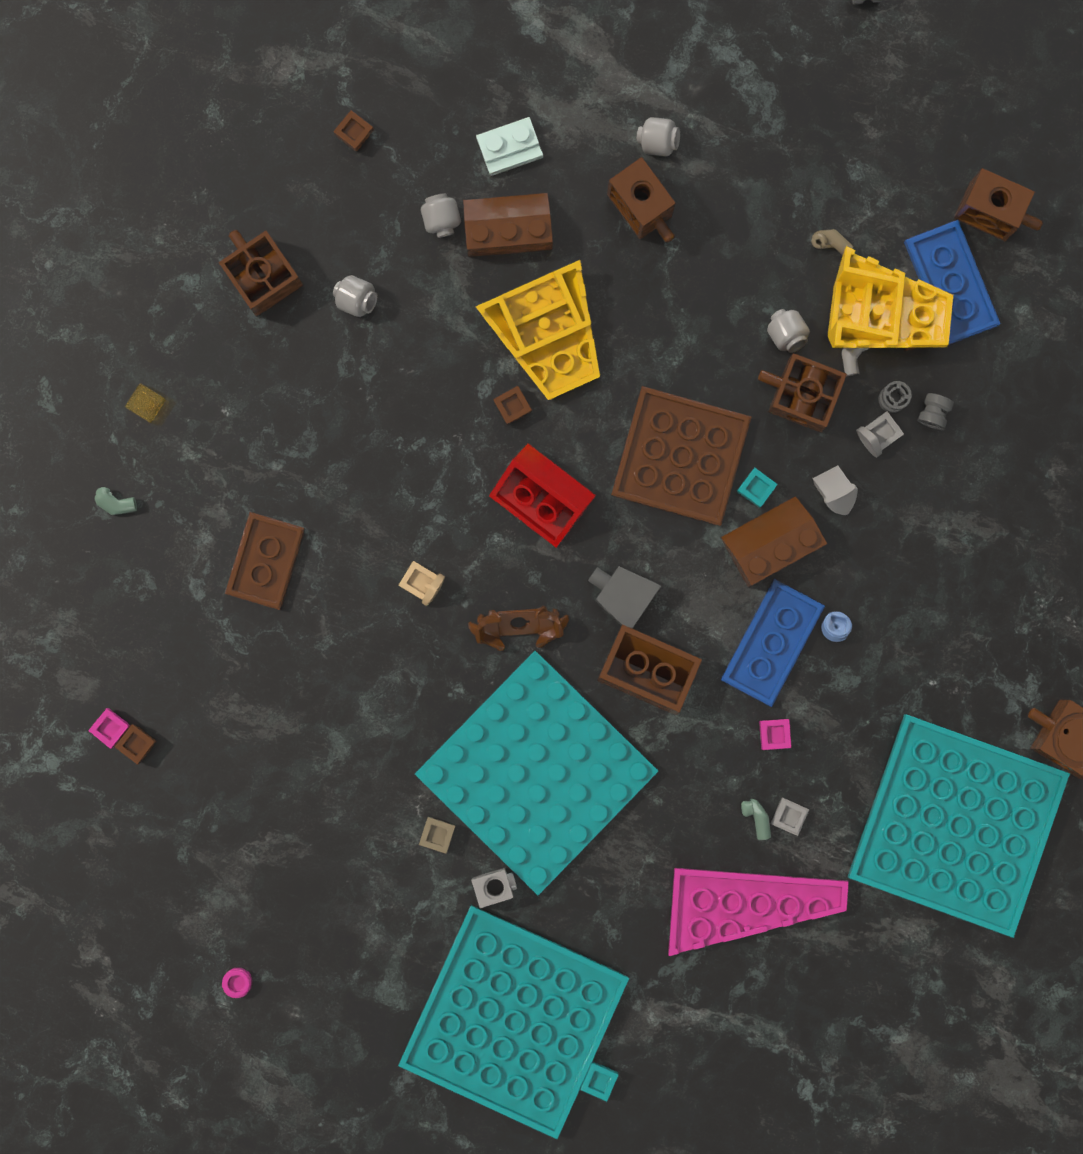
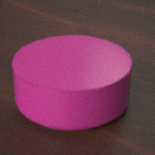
[222,968,252,998]

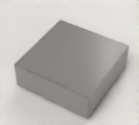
[770,798,809,836]

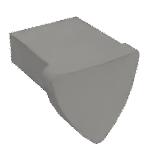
[856,411,904,458]
[813,466,858,515]

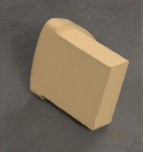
[399,561,445,606]

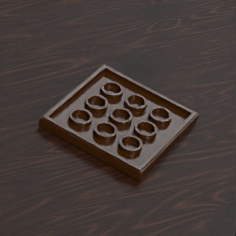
[611,386,751,526]

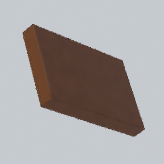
[225,512,305,610]

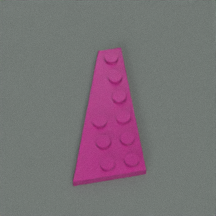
[668,868,848,956]

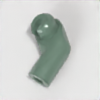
[95,487,137,515]
[741,799,771,840]

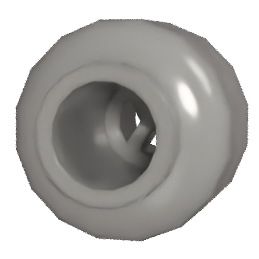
[637,117,680,156]
[421,193,461,238]
[333,275,377,317]
[767,309,810,353]

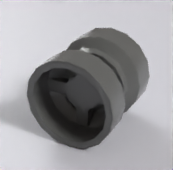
[878,381,912,413]
[917,393,954,430]

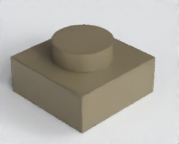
[419,816,456,854]

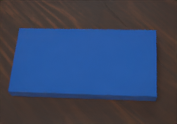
[904,220,1000,345]
[720,579,825,707]

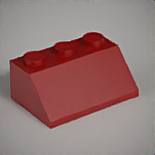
[489,444,596,548]

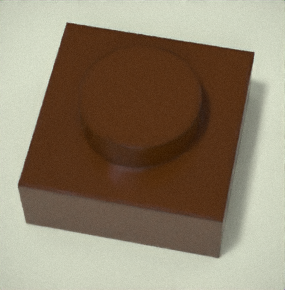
[333,110,374,152]
[493,386,532,425]
[115,724,157,765]

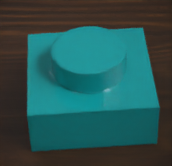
[737,468,778,508]
[580,1061,619,1102]

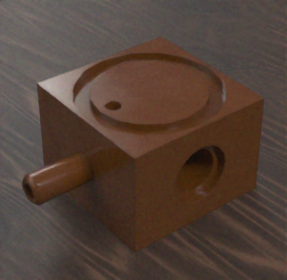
[607,157,676,243]
[954,168,1043,241]
[218,230,303,317]
[758,353,847,433]
[1028,700,1083,779]

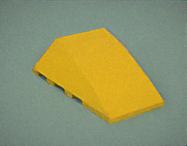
[828,246,953,348]
[476,260,600,400]

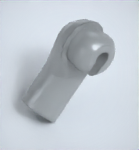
[842,348,869,376]

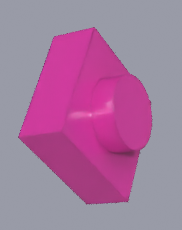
[89,708,131,749]
[759,719,791,750]

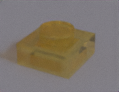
[125,383,166,423]

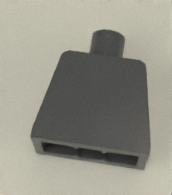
[588,567,661,628]

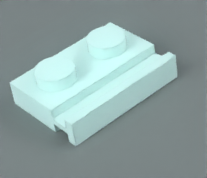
[476,117,543,176]

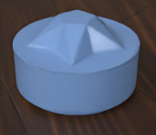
[821,612,852,642]

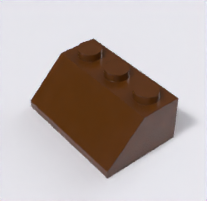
[463,193,553,257]
[720,496,827,587]
[597,624,702,715]

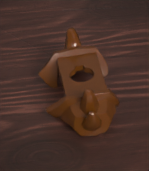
[468,606,569,651]

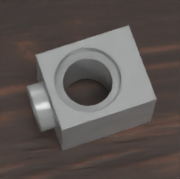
[471,868,517,908]

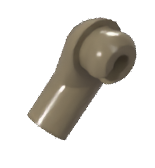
[811,229,854,255]

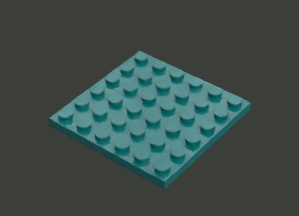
[415,651,658,895]
[848,714,1070,938]
[398,905,629,1139]

